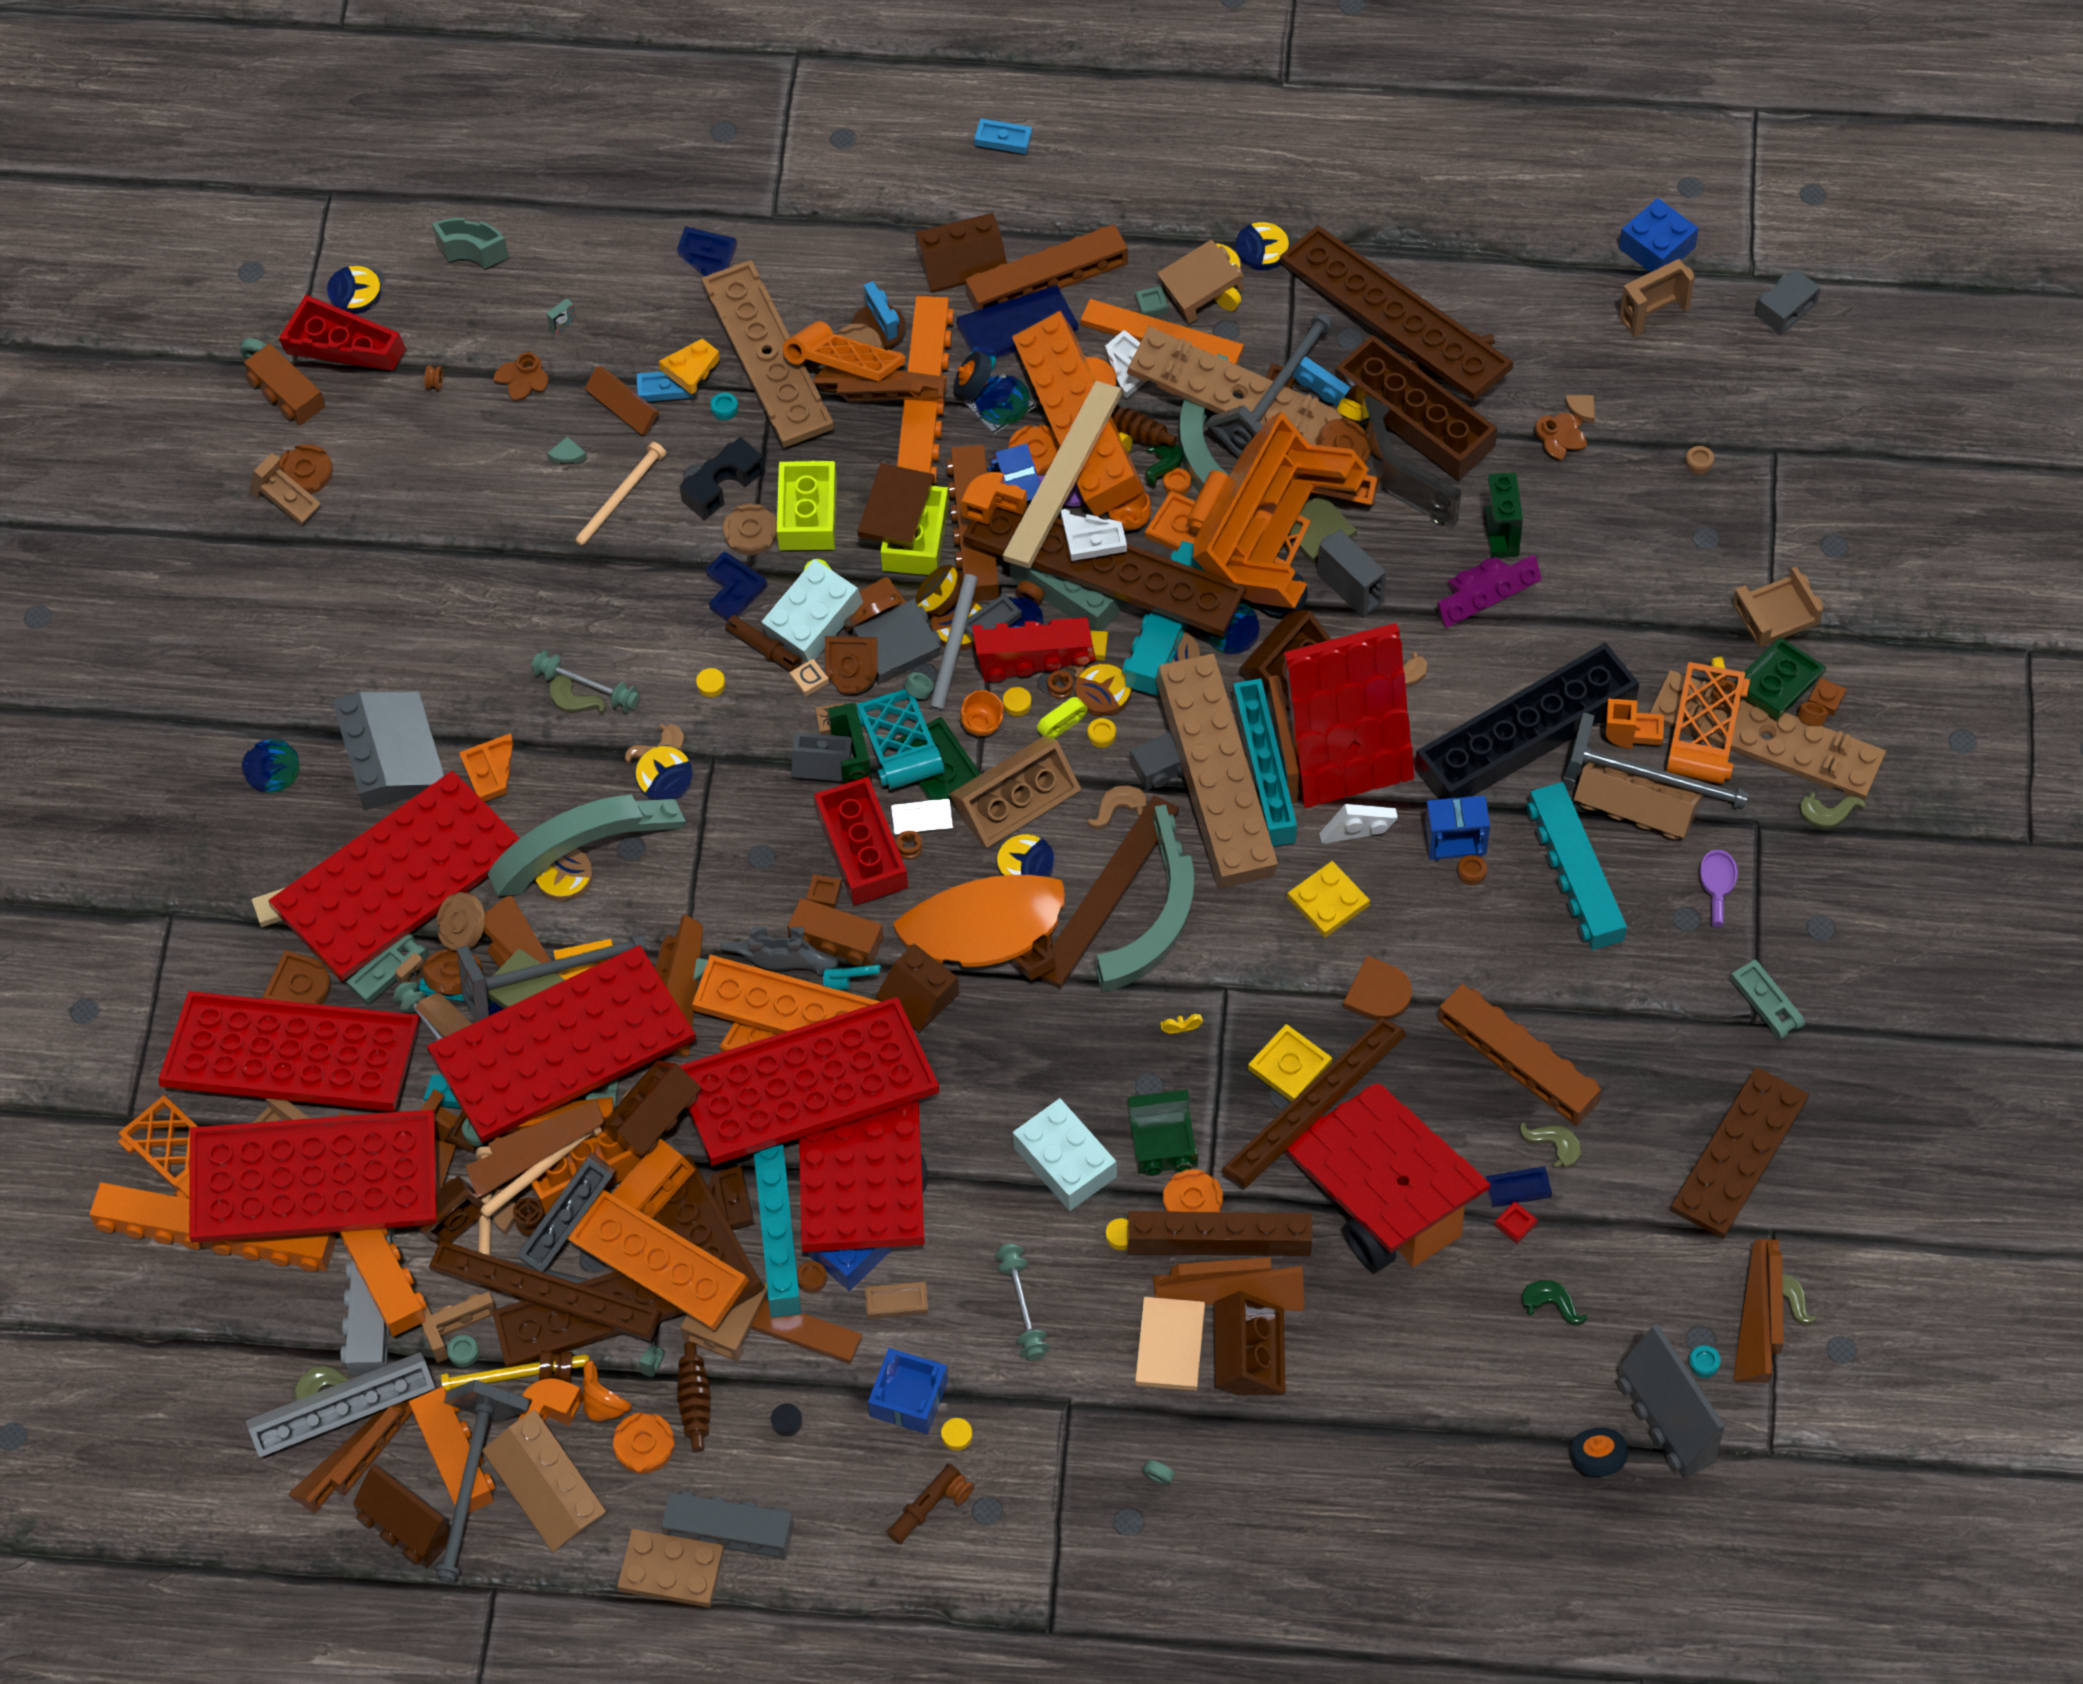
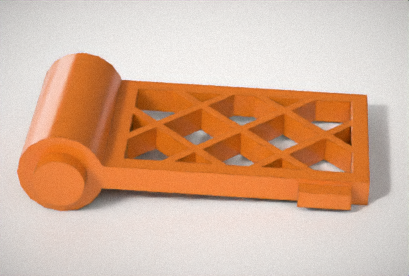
[783,321,906,381]
[1187,470,1311,565]
[1666,662,1750,784]
[118,1095,198,1199]

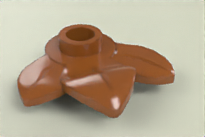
[493,352,548,401]
[1535,413,1587,460]

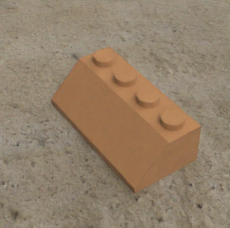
[949,736,1082,848]
[1574,762,1704,839]
[482,1409,606,1553]

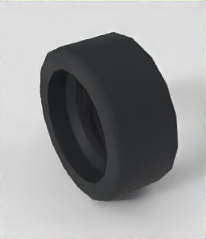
[1343,1218,1396,1273]

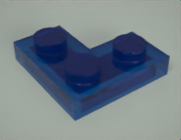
[706,551,768,623]

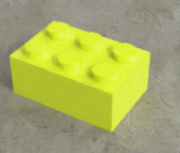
[777,461,837,550]
[881,486,949,575]

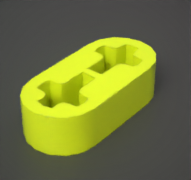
[1036,697,1088,739]

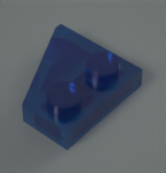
[677,226,737,277]

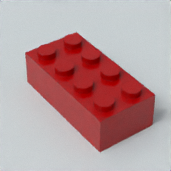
[814,776,908,906]

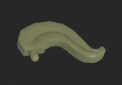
[549,675,606,714]
[1799,792,1866,829]
[1520,1122,1581,1169]
[1782,1274,1816,1325]
[294,1365,361,1400]

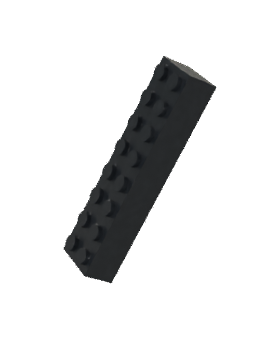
[1415,642,1639,799]

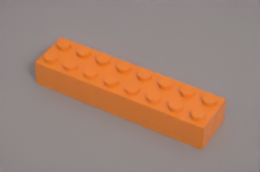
[1012,311,1145,517]

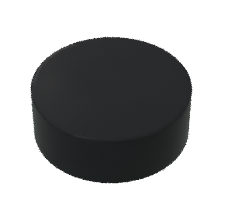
[771,1403,802,1436]

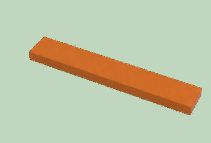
[1080,299,1244,365]

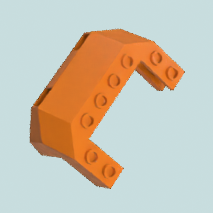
[1193,411,1369,608]

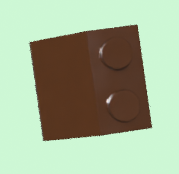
[876,943,959,1034]
[418,1175,486,1245]

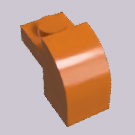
[961,472,1027,525]
[1606,698,1664,749]
[519,1378,583,1426]

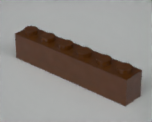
[1128,1211,1313,1256]

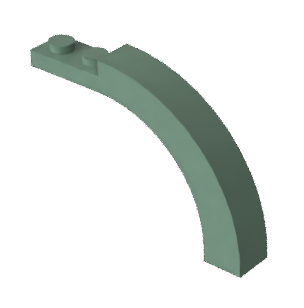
[1179,354,1229,493]
[488,794,686,896]
[1095,805,1194,993]

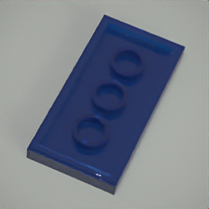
[957,285,1079,358]

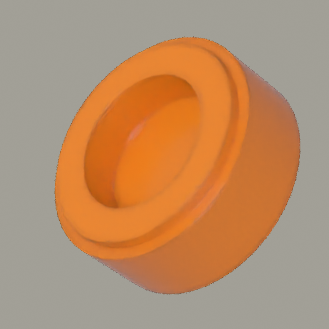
[1163,468,1191,496]

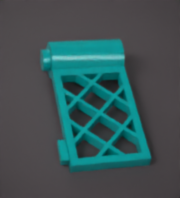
[856,689,945,790]

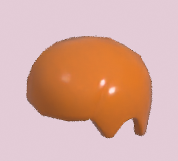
[1108,492,1151,531]
[960,690,1004,736]

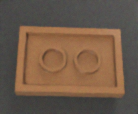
[617,1529,725,1608]

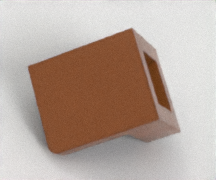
[421,1089,458,1142]

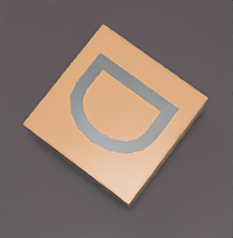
[789,659,829,697]

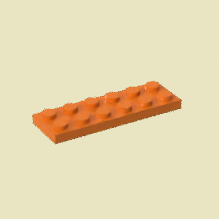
[692,955,880,1034]
[568,1189,749,1331]

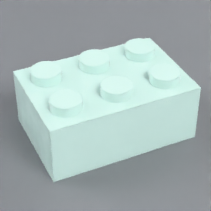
[761,559,863,662]
[1013,1098,1117,1211]

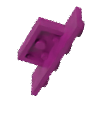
[1437,554,1542,628]

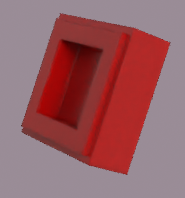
[1494,1201,1538,1244]

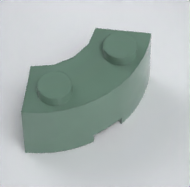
[432,218,508,269]

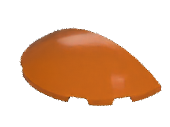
[893,875,1065,967]

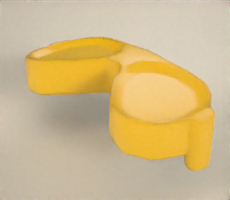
[1160,1014,1203,1034]

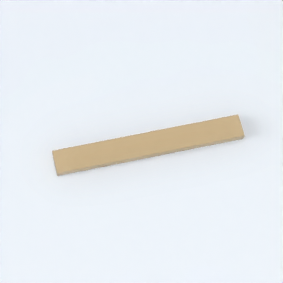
[1003,381,1122,569]

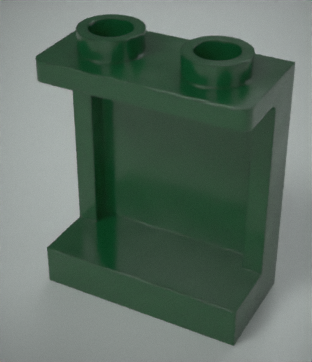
[1484,472,1523,558]
[827,702,872,784]
[1128,1089,1198,1176]

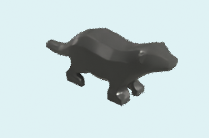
[720,927,838,975]

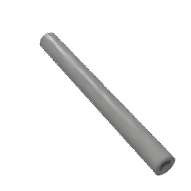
[930,574,978,711]

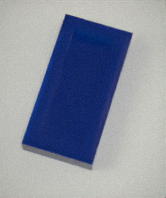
[1486,1166,1552,1208]

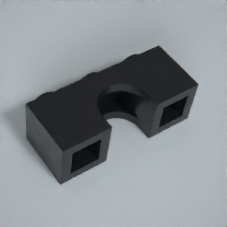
[679,437,765,521]

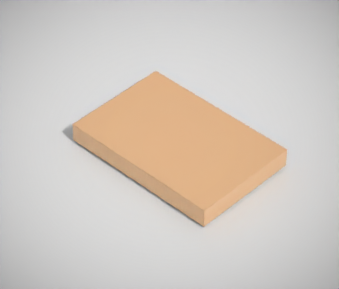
[1135,1297,1205,1391]

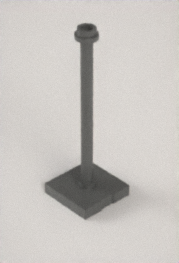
[1206,313,1332,458]
[1562,712,1748,809]
[456,935,646,1022]
[435,1379,529,1582]

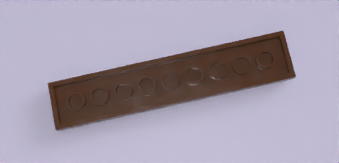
[1279,225,1513,401]
[963,507,1246,637]

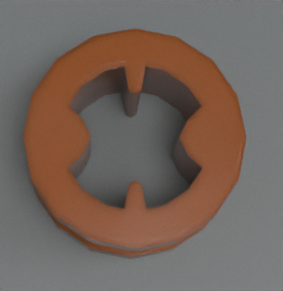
[424,365,443,391]
[1048,670,1073,699]
[1711,680,1737,709]
[896,830,923,860]
[945,1474,975,1506]

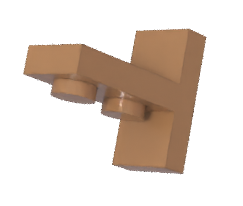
[249,452,321,526]
[421,1292,495,1363]

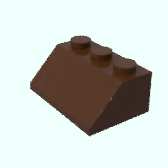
[915,213,1007,293]
[1239,610,1332,710]
[600,1060,701,1156]
[1214,1291,1286,1395]
[353,1464,449,1569]

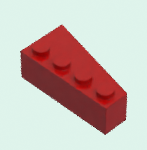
[279,294,406,371]
[972,617,1096,682]

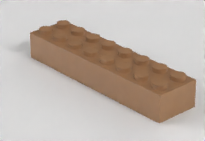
[1155,653,1278,889]

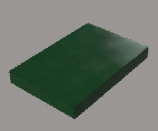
[1734,637,1827,720]
[893,717,981,803]

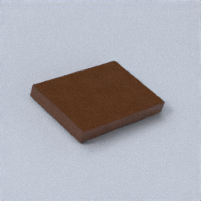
[857,463,935,548]

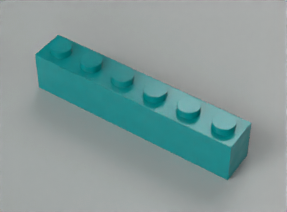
[1122,541,1206,696]
[1233,679,1297,847]
[1526,782,1627,951]
[754,1143,801,1318]

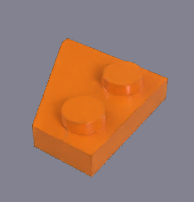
[459,733,513,802]

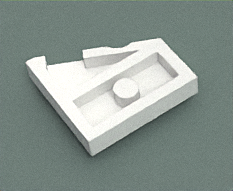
[1105,330,1148,399]
[1061,509,1127,561]
[1319,804,1398,844]

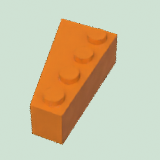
[522,1132,646,1214]

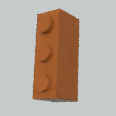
[244,343,325,426]
[787,898,884,966]

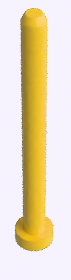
[441,1354,589,1392]

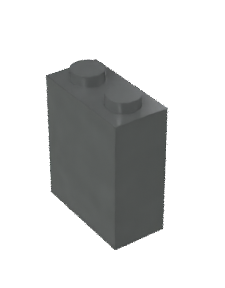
[1318,529,1386,618]
[852,599,942,685]

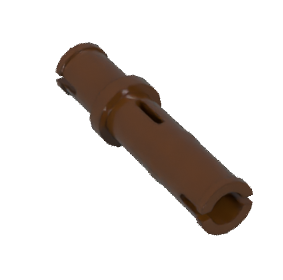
[725,615,802,672]
[886,1463,961,1545]

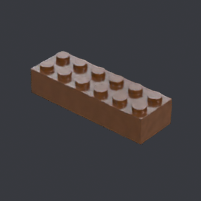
[1335,335,1497,480]

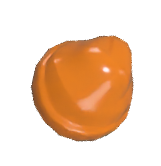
[582,1361,632,1423]

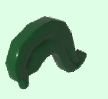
[1145,443,1183,485]
[1521,1280,1587,1326]

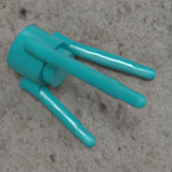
[823,965,881,991]

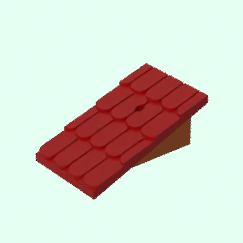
[1284,623,1414,809]
[1284,1082,1490,1268]

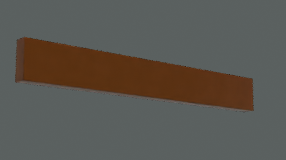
[1037,795,1179,989]
[1222,1017,1406,1188]
[429,1240,662,1341]

